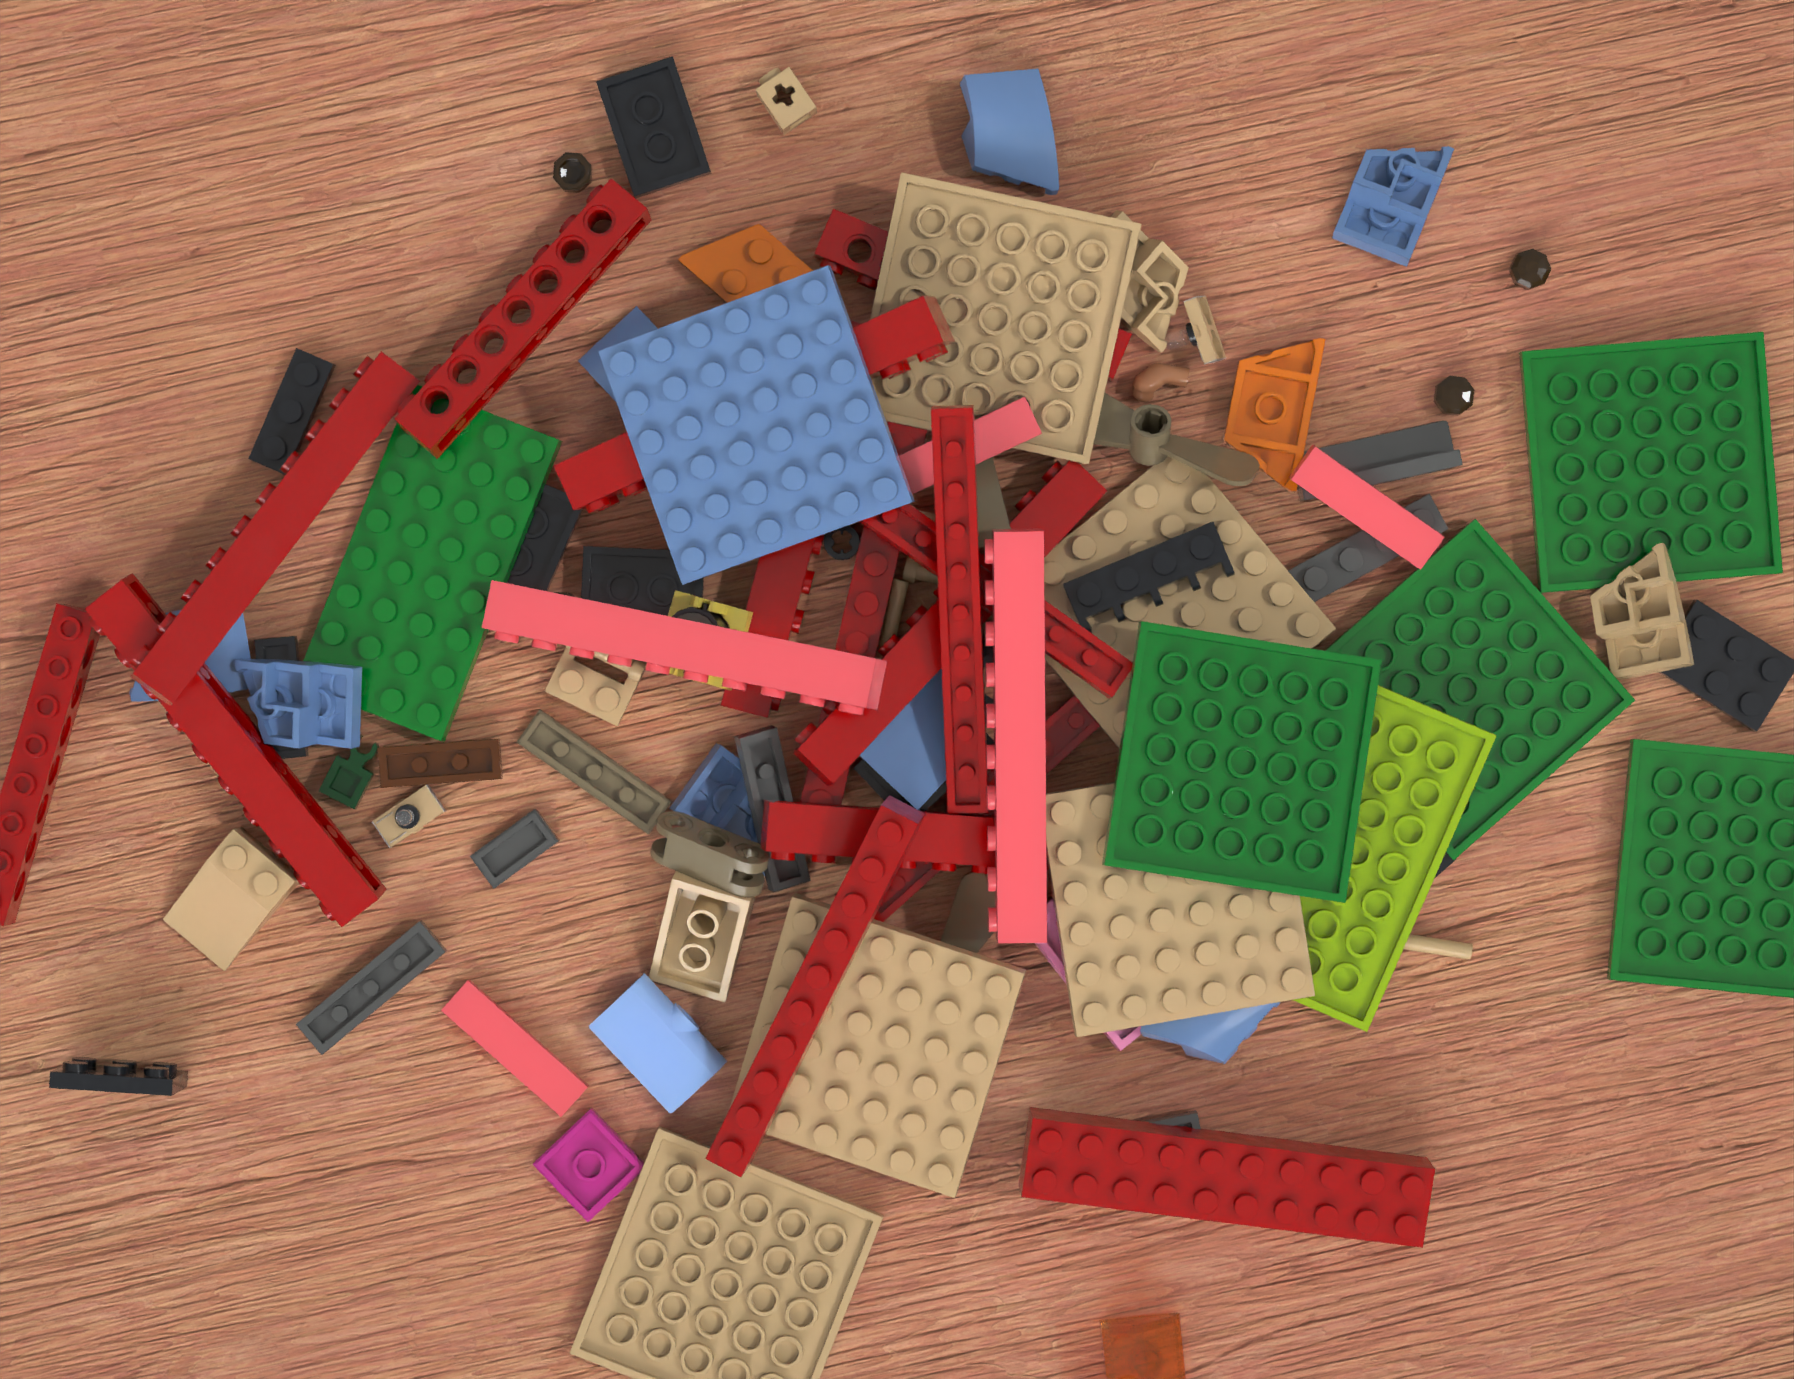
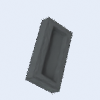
[470,809,560,889]

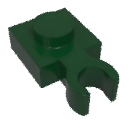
[319,734,379,809]

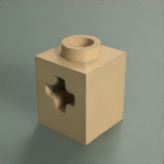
[756,67,817,135]

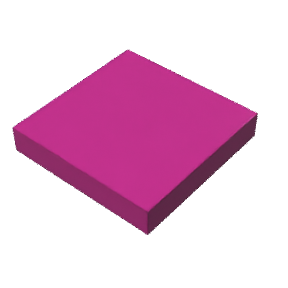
[533,1108,644,1222]

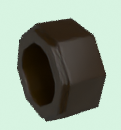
[553,152,593,193]
[1509,249,1551,290]
[1433,376,1475,416]

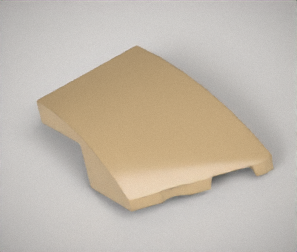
[1111,210,1189,353]
[1590,543,1694,681]

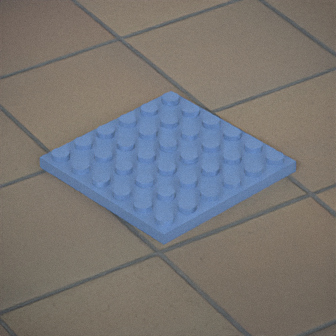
[598,265,915,585]

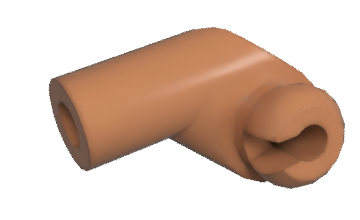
[1132,363,1190,402]

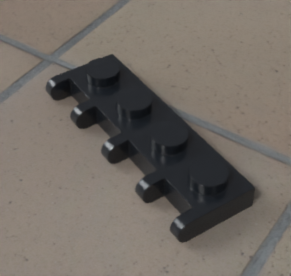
[1063,522,1235,633]

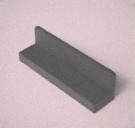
[1297,421,1463,502]

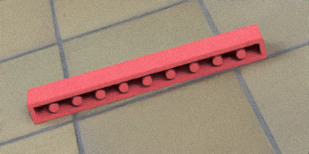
[984,529,1047,943]
[482,580,887,715]

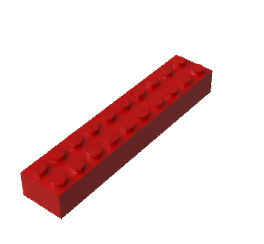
[554,295,955,514]
[1019,1107,1435,1248]

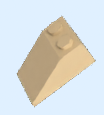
[163,827,299,971]
[649,871,756,1002]

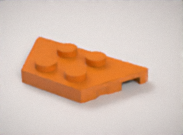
[678,224,813,303]
[1223,338,1326,493]

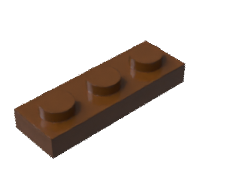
[378,739,503,788]

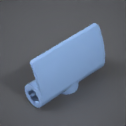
[589,973,727,1113]

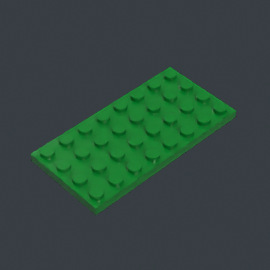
[303,385,563,742]

